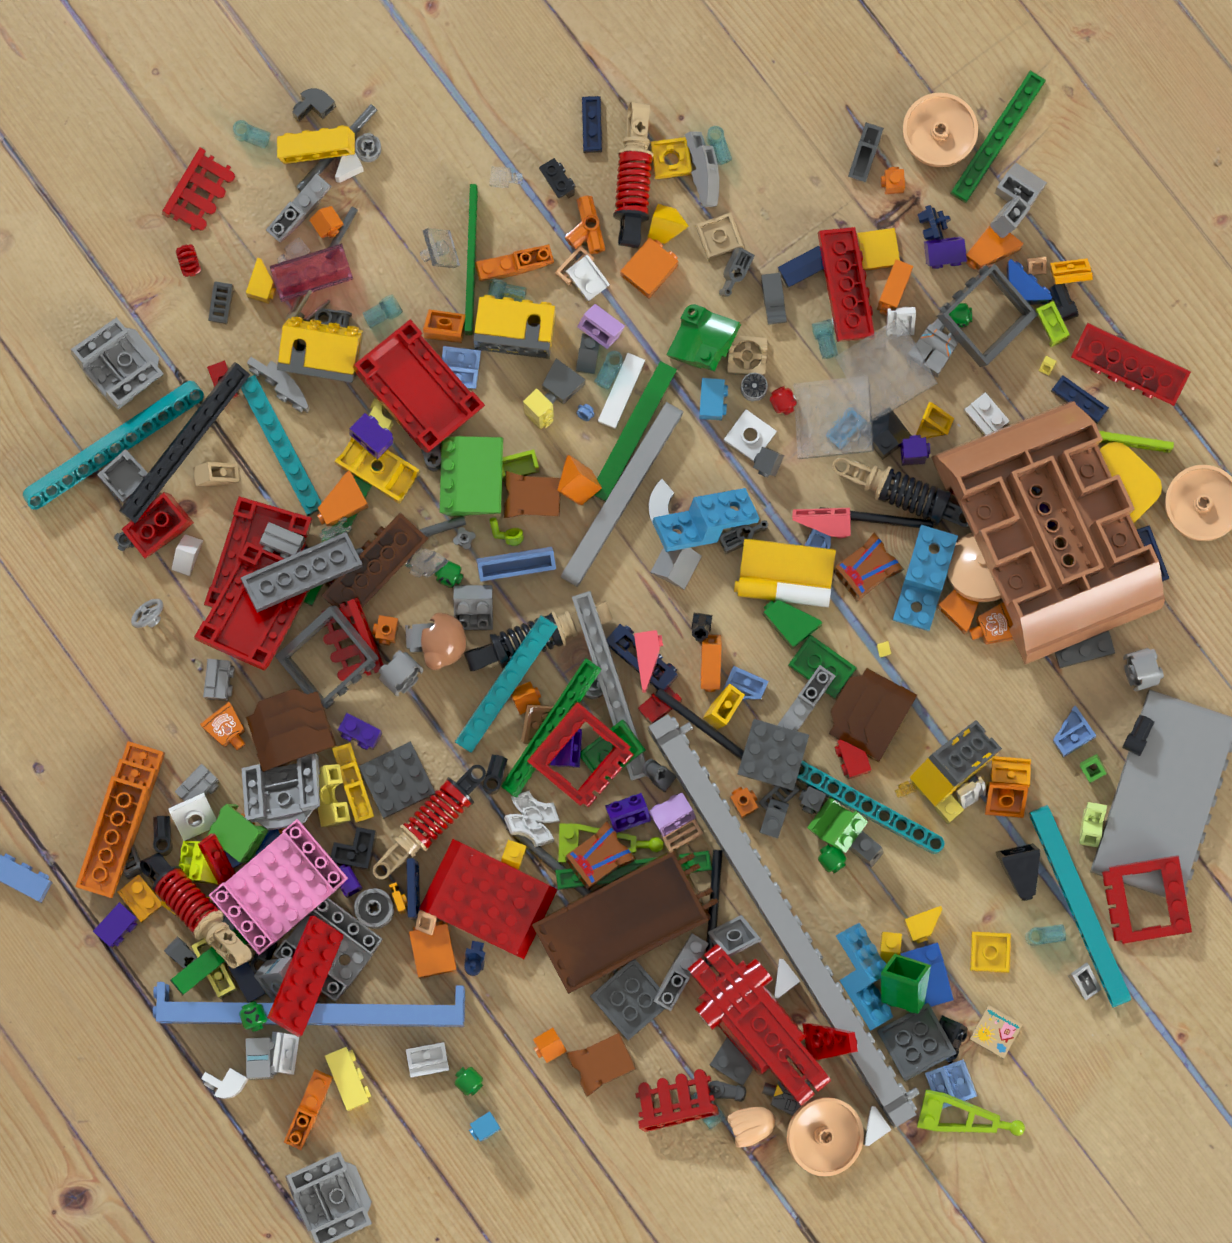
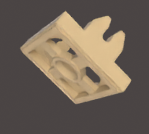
[727,336,767,376]

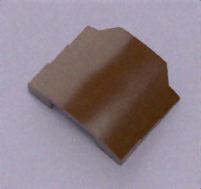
[829,668,917,762]
[246,689,337,772]

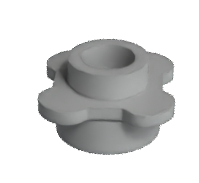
[453,527,475,549]

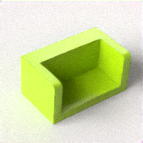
[1035,301,1070,347]
[502,450,539,481]

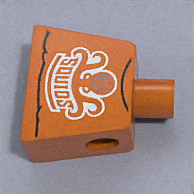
[968,602,1013,645]
[200,702,246,751]

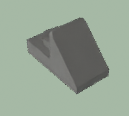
[576,333,600,374]

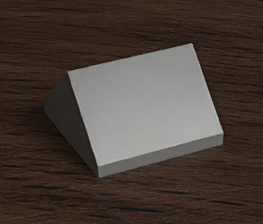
[650,547,702,590]
[708,915,761,957]

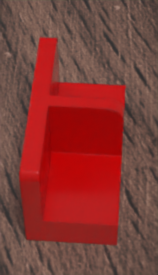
[638,687,682,724]

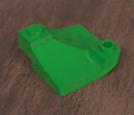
[666,304,741,372]

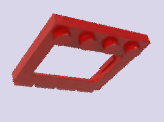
[527,702,634,808]
[1102,855,1192,944]

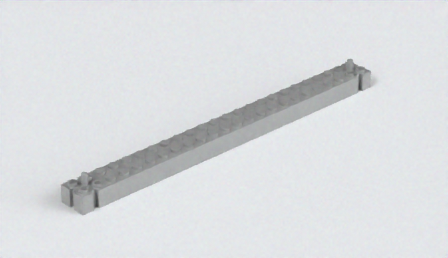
[648,715,920,1128]

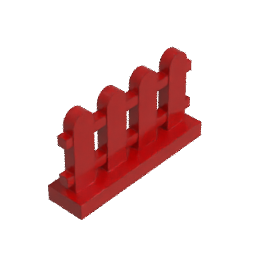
[162,147,235,231]
[321,597,384,681]
[635,1069,719,1132]

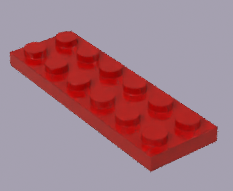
[267,915,344,1037]

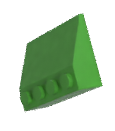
[439,436,503,517]

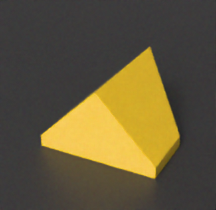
[647,204,689,244]
[916,402,954,439]

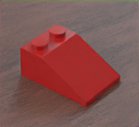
[121,492,194,559]

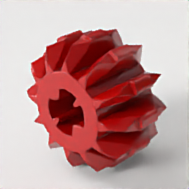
[176,244,201,277]

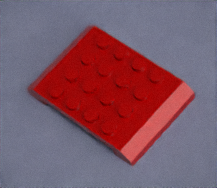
[353,319,485,453]
[204,496,312,608]
[194,542,310,671]
[419,839,558,959]

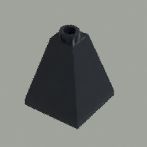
[996,843,1040,901]

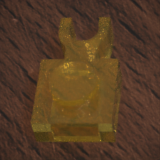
[895,781,918,798]

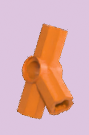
[565,195,605,254]

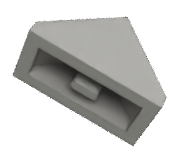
[1068,963,1101,1000]

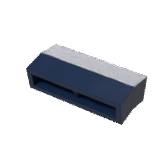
[778,246,824,288]

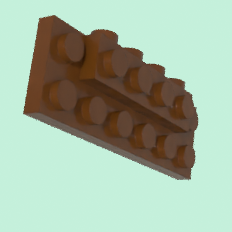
[321,512,428,619]

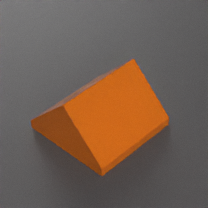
[423,309,465,343]
[557,455,602,505]
[985,782,1028,818]

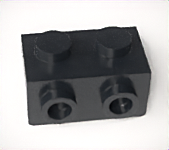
[539,158,576,199]

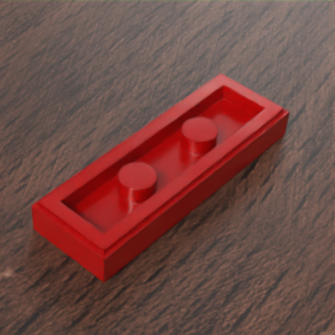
[198,833,235,886]

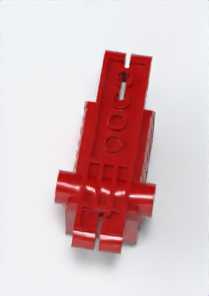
[687,944,831,1106]

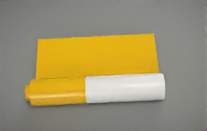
[734,538,836,608]

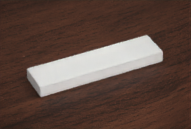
[598,353,645,429]

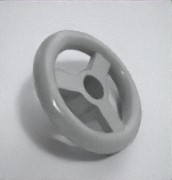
[131,599,163,628]

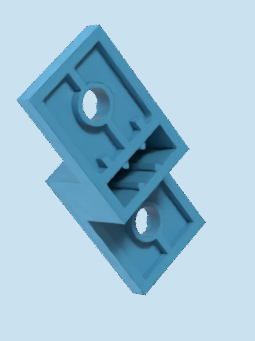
[652,488,759,552]
[892,525,958,631]
[836,923,894,1031]

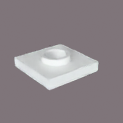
[724,410,777,462]
[168,793,217,841]

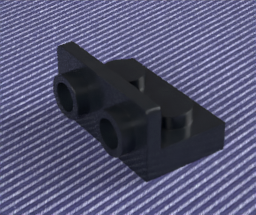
[939,1015,968,1063]

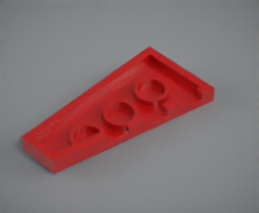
[802,1023,858,1061]

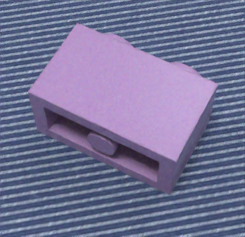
[577,304,625,349]
[649,793,696,837]

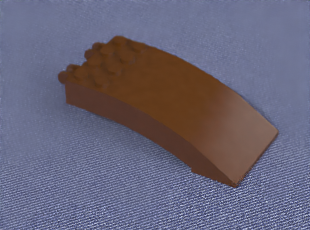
[532,849,718,994]

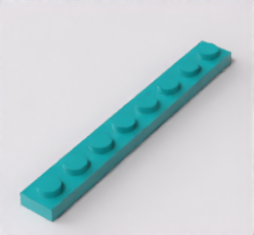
[241,375,322,516]
[455,615,558,753]

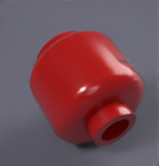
[769,386,797,416]

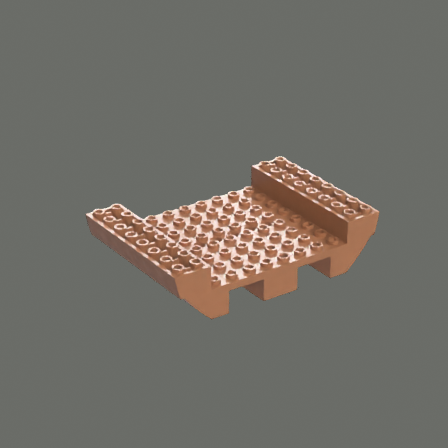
[931,401,1165,664]

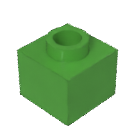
[1080,754,1107,783]

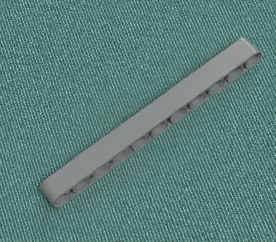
[561,402,683,587]

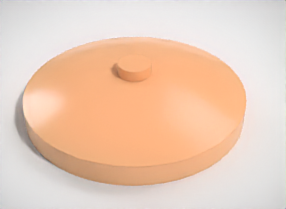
[902,93,978,167]
[1165,465,1232,541]
[947,533,1001,602]
[787,1097,864,1176]

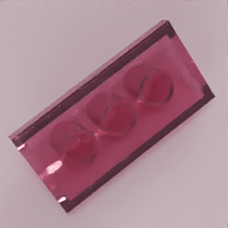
[270,243,353,302]

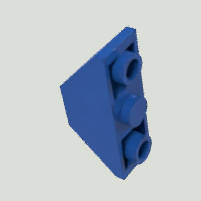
[1007,259,1052,305]

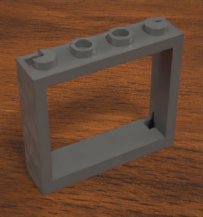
[936,264,1038,367]
[275,606,379,709]

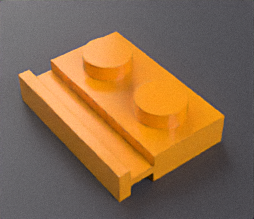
[1050,258,1093,284]
[991,756,1031,788]
[117,875,162,923]
[389,882,408,915]

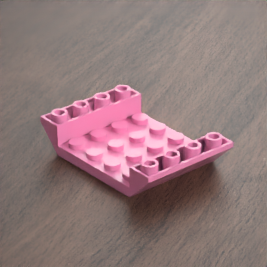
[209,819,348,955]

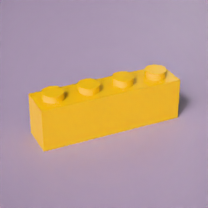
[277,125,355,164]

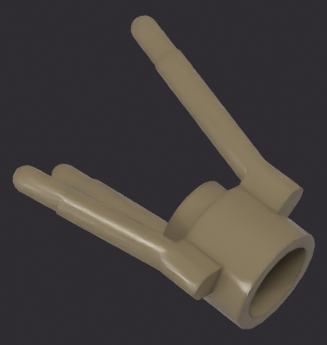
[286,290,330,321]

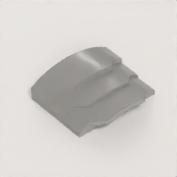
[71,317,163,409]
[242,753,320,830]
[285,1152,372,1243]

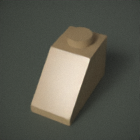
[193,462,239,487]

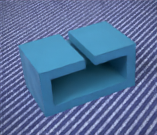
[699,378,728,421]
[469,1111,501,1142]

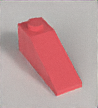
[792,508,851,539]
[634,630,663,693]

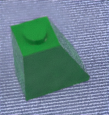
[763,600,822,649]

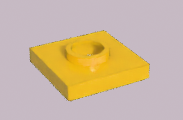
[650,137,692,179]

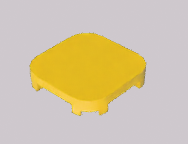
[1099,442,1162,523]

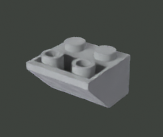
[995,162,1047,208]
[453,585,493,630]

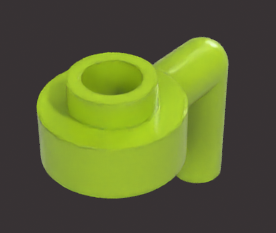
[489,517,524,546]

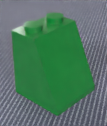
[881,954,931,1014]

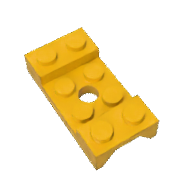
[335,437,420,504]

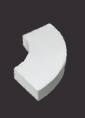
[649,479,674,530]
[511,791,560,824]
[504,814,554,847]

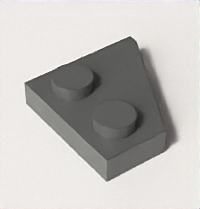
[710,1037,753,1086]

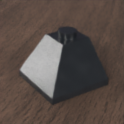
[860,408,912,460]

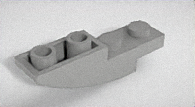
[685,131,719,207]
[266,174,332,243]
[247,357,310,413]
[778,665,835,731]
[654,933,709,1011]

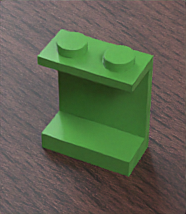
[807,797,868,853]
[207,804,269,863]

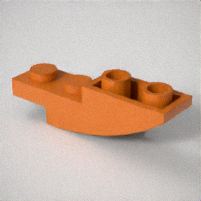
[475,244,554,281]
[284,1069,333,1150]

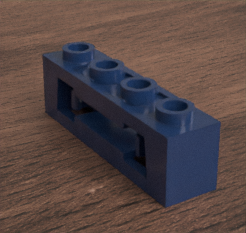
[606,624,678,691]

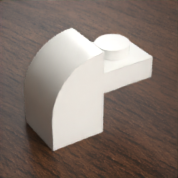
[201,1068,248,1099]

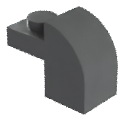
[292,88,336,122]

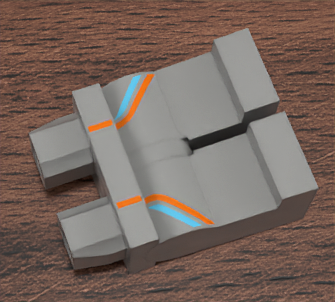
[907,319,958,377]

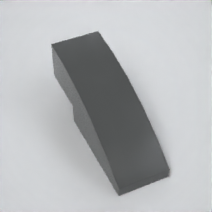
[848,122,884,182]

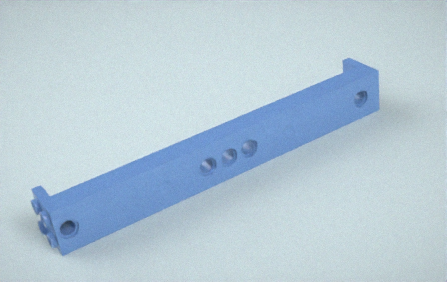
[153,982,465,1027]

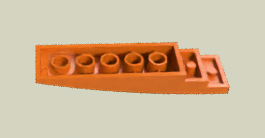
[75,741,165,898]

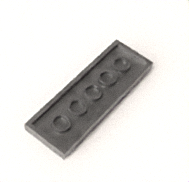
[241,532,363,612]

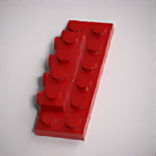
[817,227,875,342]
[1071,322,1191,406]

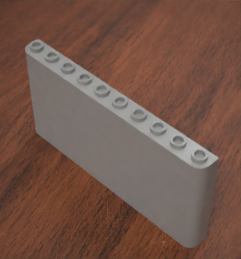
[1090,689,1232,898]

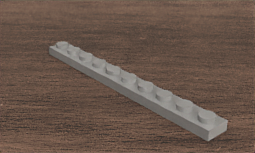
[572,591,646,781]

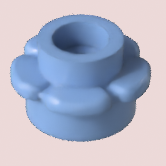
[576,404,595,421]

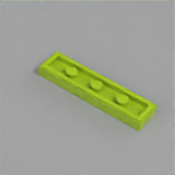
[1099,431,1174,453]

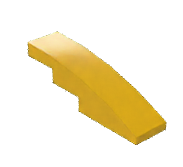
[332,742,374,822]

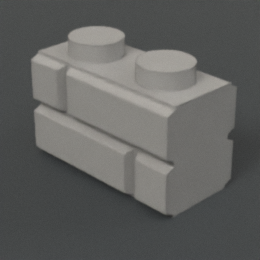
[990,195,1030,238]
[260,522,305,558]
[203,659,235,701]
[175,764,220,801]

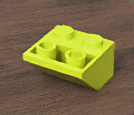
[179,841,224,884]

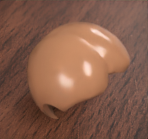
[421,613,466,670]

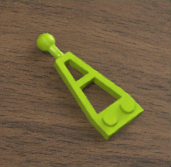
[559,823,664,863]
[917,1089,1025,1136]

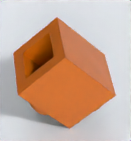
[881,167,905,194]
[309,206,343,238]
[372,615,399,646]
[511,681,541,715]
[730,787,758,819]
[533,1028,567,1063]

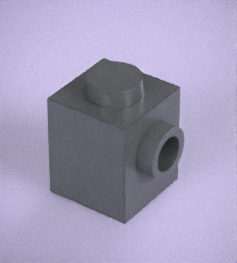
[753,447,785,478]
[798,786,826,815]

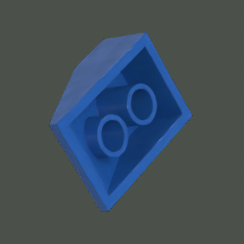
[900,943,954,1007]

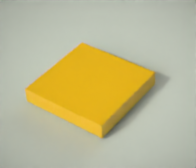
[857,228,900,271]
[970,932,1011,973]

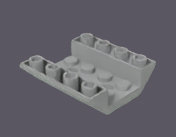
[273,898,383,1002]

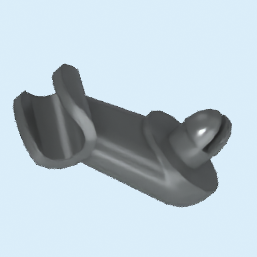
[708,1081,746,1102]

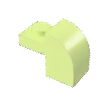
[1079,802,1107,847]

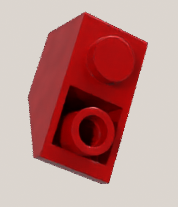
[834,740,872,780]

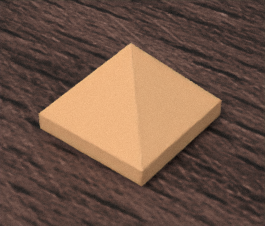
[1027,257,1046,275]
[415,910,437,935]

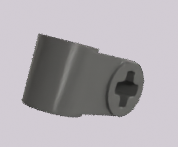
[315,308,352,328]
[421,444,441,472]
[643,759,677,792]
[164,936,197,968]

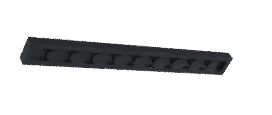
[119,362,250,523]

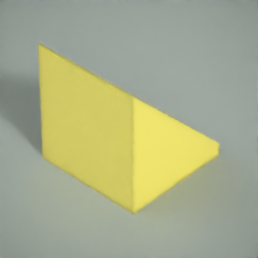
[1038,356,1056,376]
[876,641,891,658]

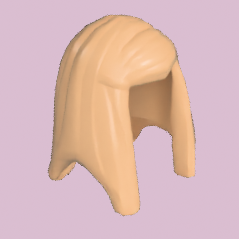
[727,1107,775,1148]

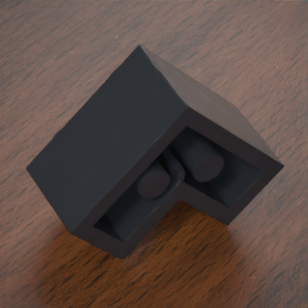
[331,827,377,871]

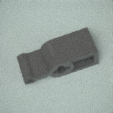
[719,247,755,297]
[761,273,787,325]
[719,520,768,554]

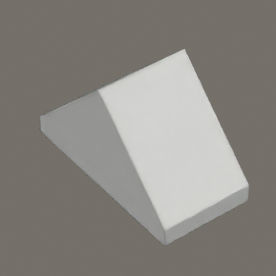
[335,153,363,183]
[172,534,203,576]
[774,959,800,999]
[864,1106,891,1146]

